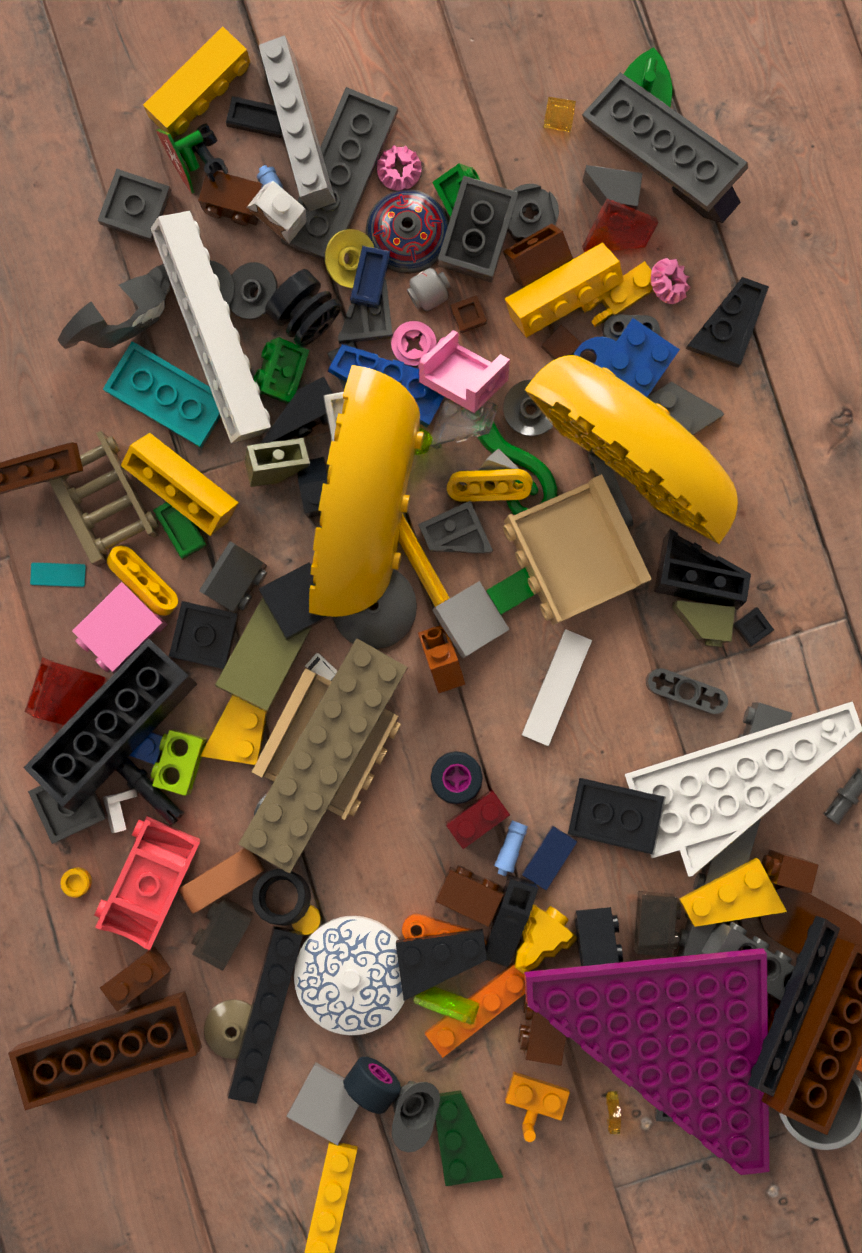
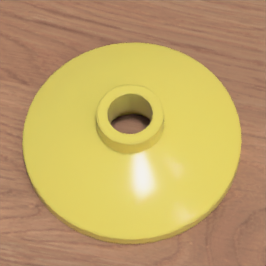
[325,229,374,288]

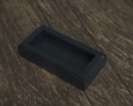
[226,96,282,138]

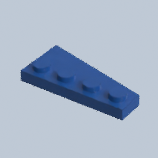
[328,344,445,428]

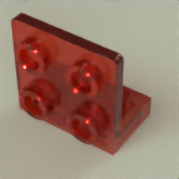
[24,657,105,725]

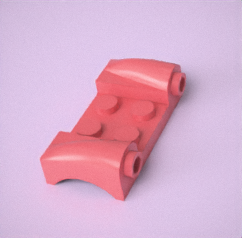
[94,816,200,950]

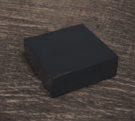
[733,607,774,647]

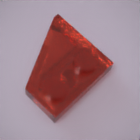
[582,199,659,252]

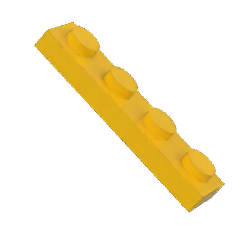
[304,1141,358,1253]

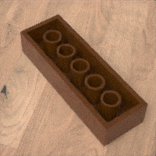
[761,938,862,1135]
[8,991,202,1111]

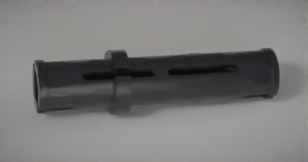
[116,757,184,826]

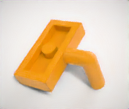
[505,1071,570,1142]

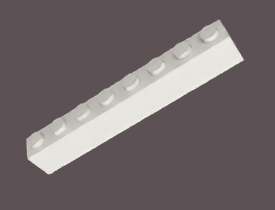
[151,211,271,443]

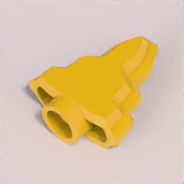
[515,904,577,974]

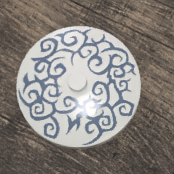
[294,916,405,1035]

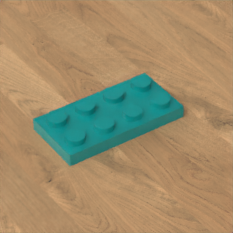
[103,341,221,449]

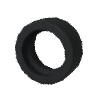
[252,869,311,926]

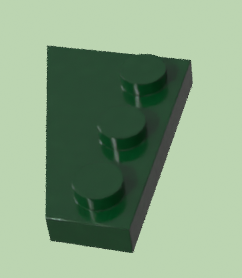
[435,1090,503,1186]

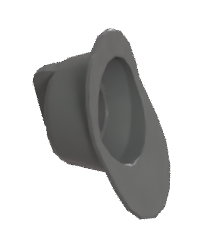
[392,1081,440,1153]

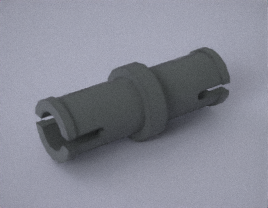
[823,768,862,825]

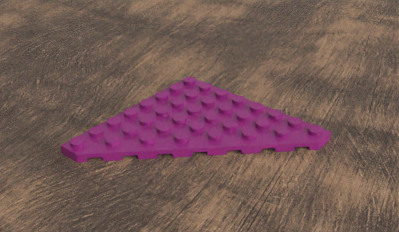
[524,948,770,1175]

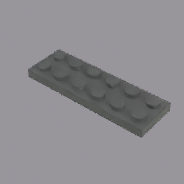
[582,72,748,212]
[281,87,398,261]

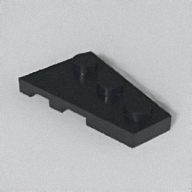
[685,277,769,368]
[396,929,487,1001]

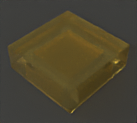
[543,97,576,132]

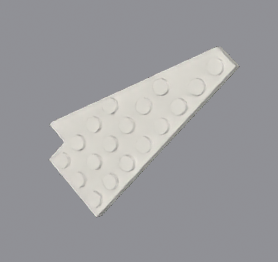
[625,702,862,877]

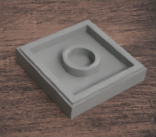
[432,581,510,659]
[286,1062,359,1145]

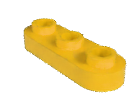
[447,469,533,502]
[107,546,178,616]

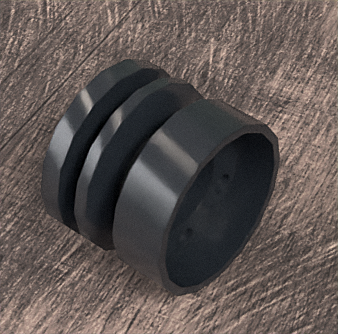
[265,269,342,347]

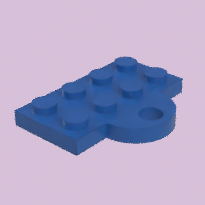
[574,318,680,397]

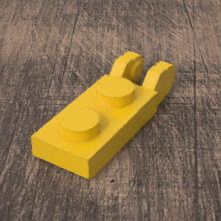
[581,261,654,327]

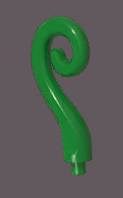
[473,412,558,515]

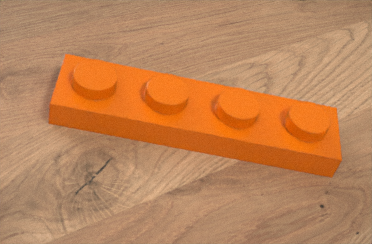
[425,962,525,1058]

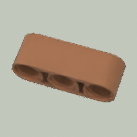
[178,848,265,914]

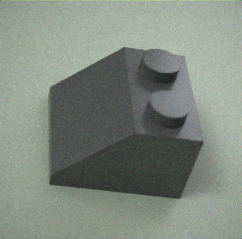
[199,541,267,613]

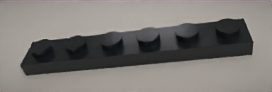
[748,916,840,1097]
[227,926,303,1104]

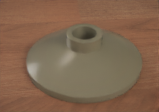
[204,999,251,1059]

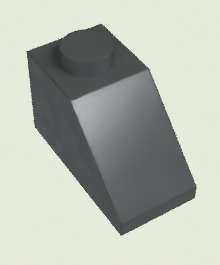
[582,165,643,218]

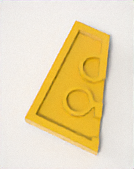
[201,695,267,765]
[679,858,787,927]

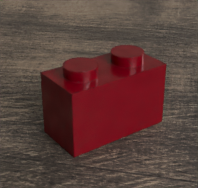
[446,789,510,849]

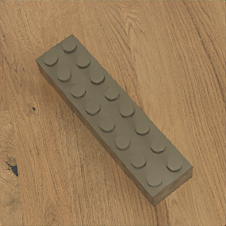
[238,638,408,874]

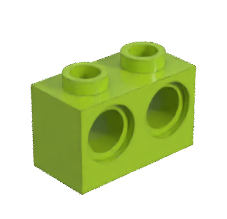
[151,729,207,796]

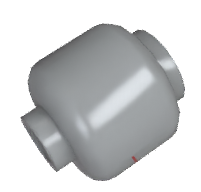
[407,268,451,311]

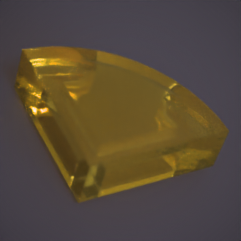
[606,1091,621,1134]

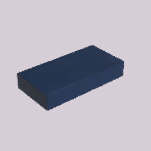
[350,246,391,309]
[522,825,577,891]

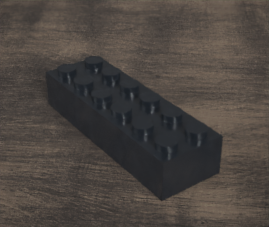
[23,638,197,812]

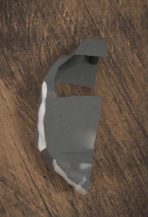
[58,264,170,349]

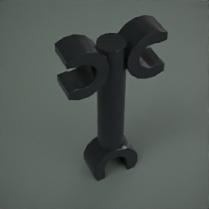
[175,123,228,182]

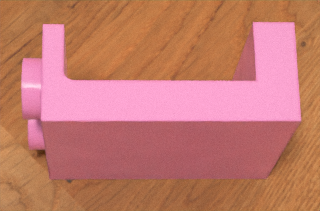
[418,330,510,413]
[72,582,168,672]

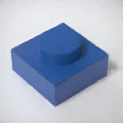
[129,732,163,764]

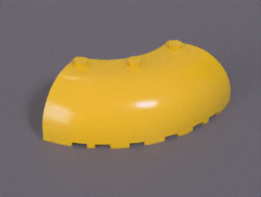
[525,355,738,544]
[309,365,424,617]

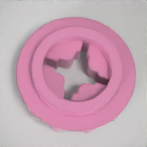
[377,145,422,191]
[651,258,690,304]
[391,321,436,367]

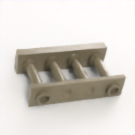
[49,431,159,567]

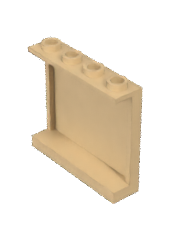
[503,474,652,625]
[252,668,401,820]

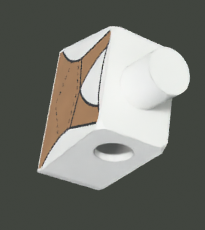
[246,181,307,244]

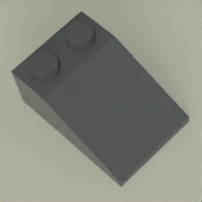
[438,176,518,283]

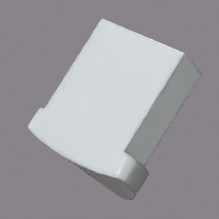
[103,789,138,833]

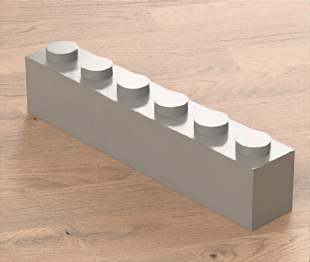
[259,35,336,212]

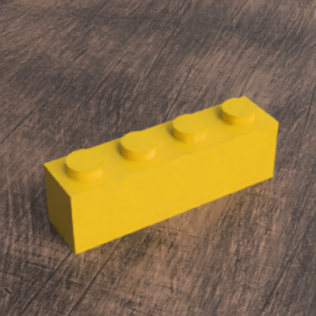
[143,26,251,139]
[505,242,624,338]
[121,433,239,536]

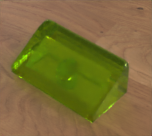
[413,987,479,1025]

